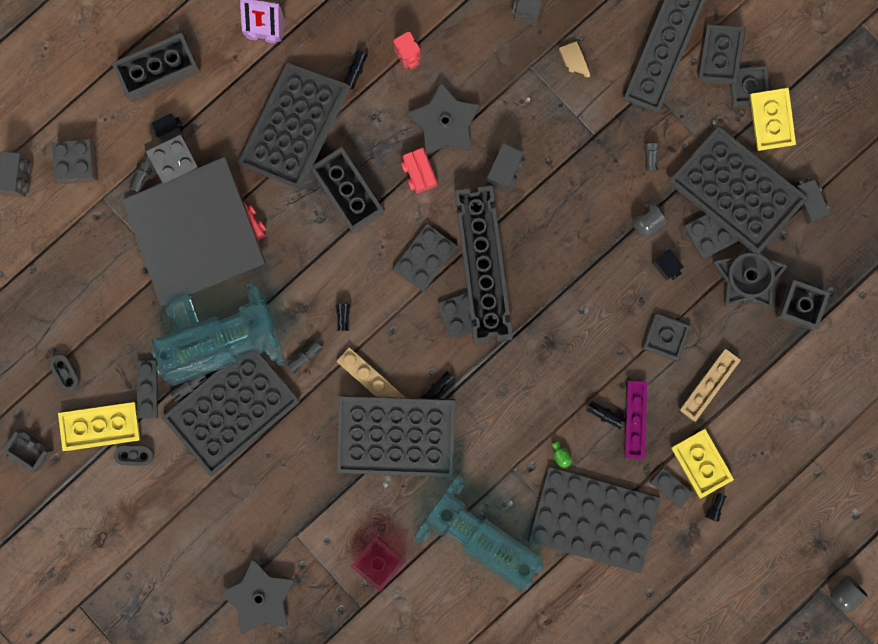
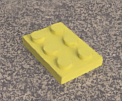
[749,88,796,151]
[671,429,734,499]

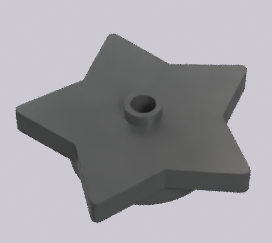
[408,84,480,155]
[713,246,787,309]
[221,560,294,634]

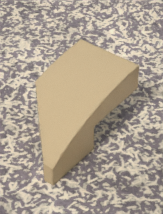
[559,41,590,78]

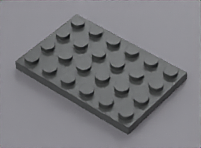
[237,63,351,191]
[669,126,808,256]
[162,343,300,477]
[337,395,455,477]
[528,467,661,574]

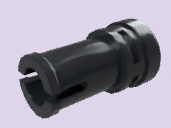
[335,304,351,331]
[704,492,727,522]

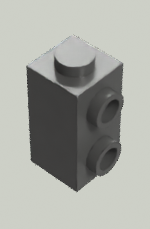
[795,178,830,224]

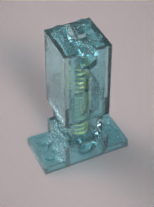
[151,283,286,386]
[413,475,544,592]

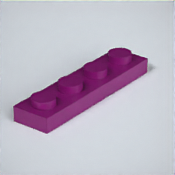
[624,381,648,459]

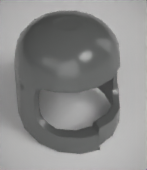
[633,200,667,238]
[831,575,868,612]

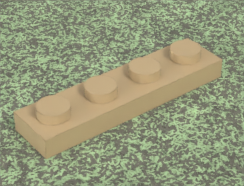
[336,348,406,398]
[679,349,741,422]

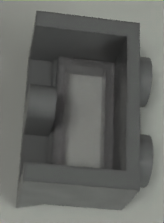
[3,429,54,472]

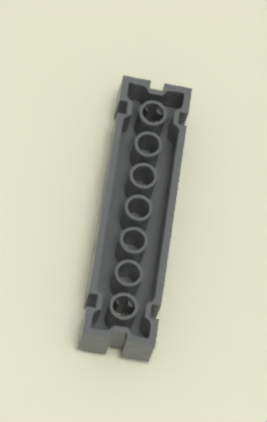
[455,186,513,345]

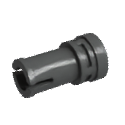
[644,143,660,171]

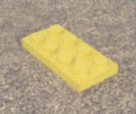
[58,402,141,451]

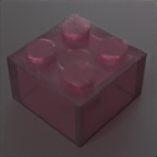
[350,535,406,592]

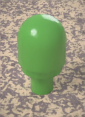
[552,442,572,468]

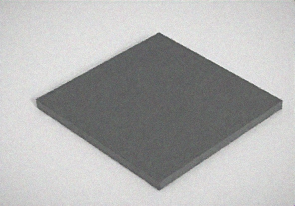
[122,157,266,306]

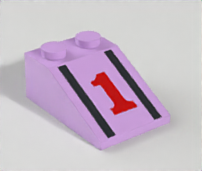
[240,0,285,43]

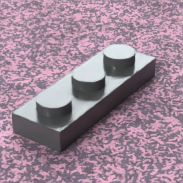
[137,360,158,419]

